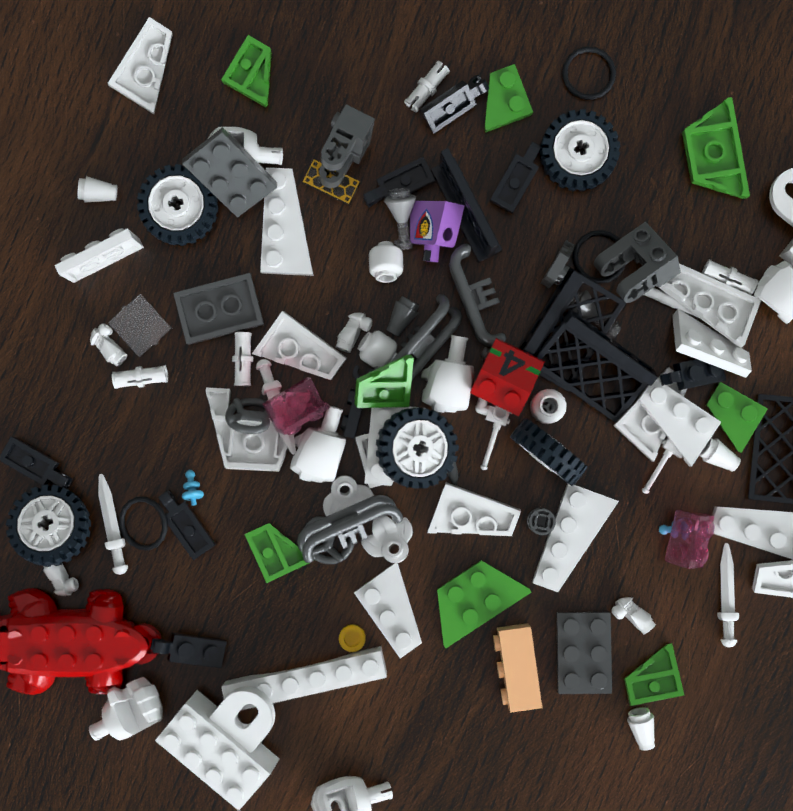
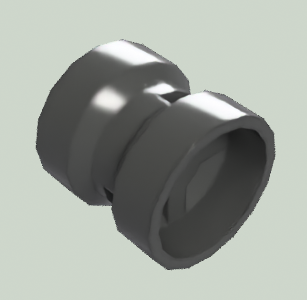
[526,507,556,535]

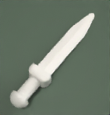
[256,359,296,455]
[98,474,128,575]
[717,543,739,647]

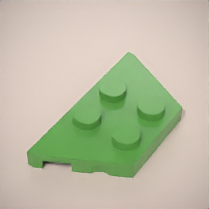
[682,97,750,199]
[437,560,531,648]

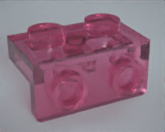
[263,377,330,435]
[665,510,715,569]

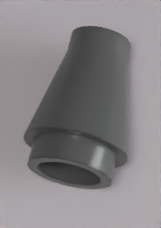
[386,296,420,337]

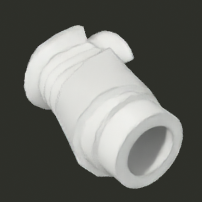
[336,313,372,353]
[90,323,127,367]
[43,564,79,596]
[612,597,656,635]

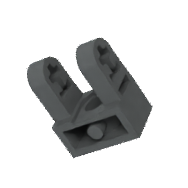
[319,104,375,188]
[594,222,681,303]

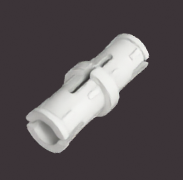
[404,61,450,112]
[702,259,758,295]
[232,332,253,386]
[112,365,168,389]

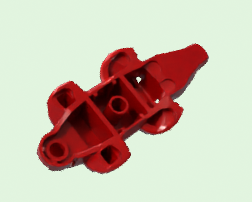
[0,588,162,695]

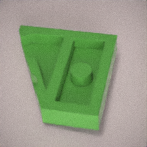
[221,35,272,108]
[484,64,533,133]
[355,355,414,408]
[706,382,768,453]
[244,523,309,583]
[624,643,684,706]

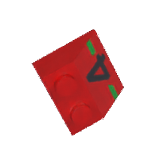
[470,338,545,416]

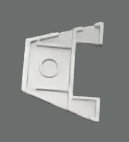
[206,388,310,472]

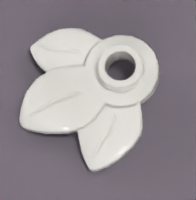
[323,475,374,517]
[361,515,413,563]

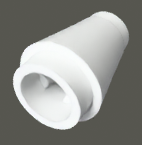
[78,176,118,203]
[699,438,741,472]
[627,707,655,751]

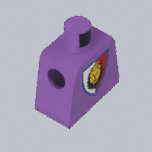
[410,201,464,262]

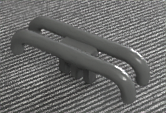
[449,244,506,347]
[373,294,462,380]
[297,494,403,563]

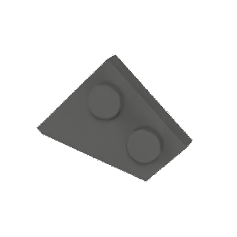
[540,240,575,288]

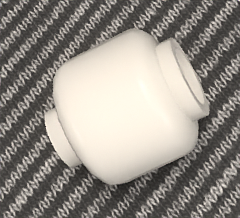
[369,241,403,283]
[357,330,397,368]
[530,389,567,424]

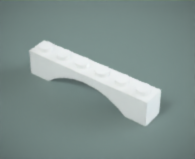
[221,646,387,710]

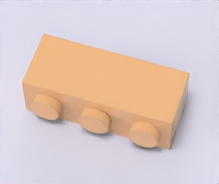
[493,623,542,713]

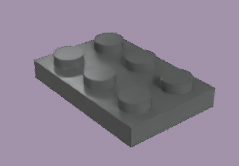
[182,127,277,217]
[173,273,264,345]
[556,611,612,694]

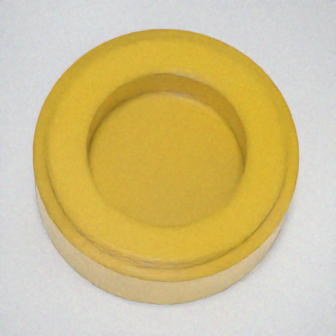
[339,624,366,652]

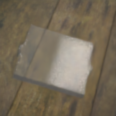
[108,294,172,357]

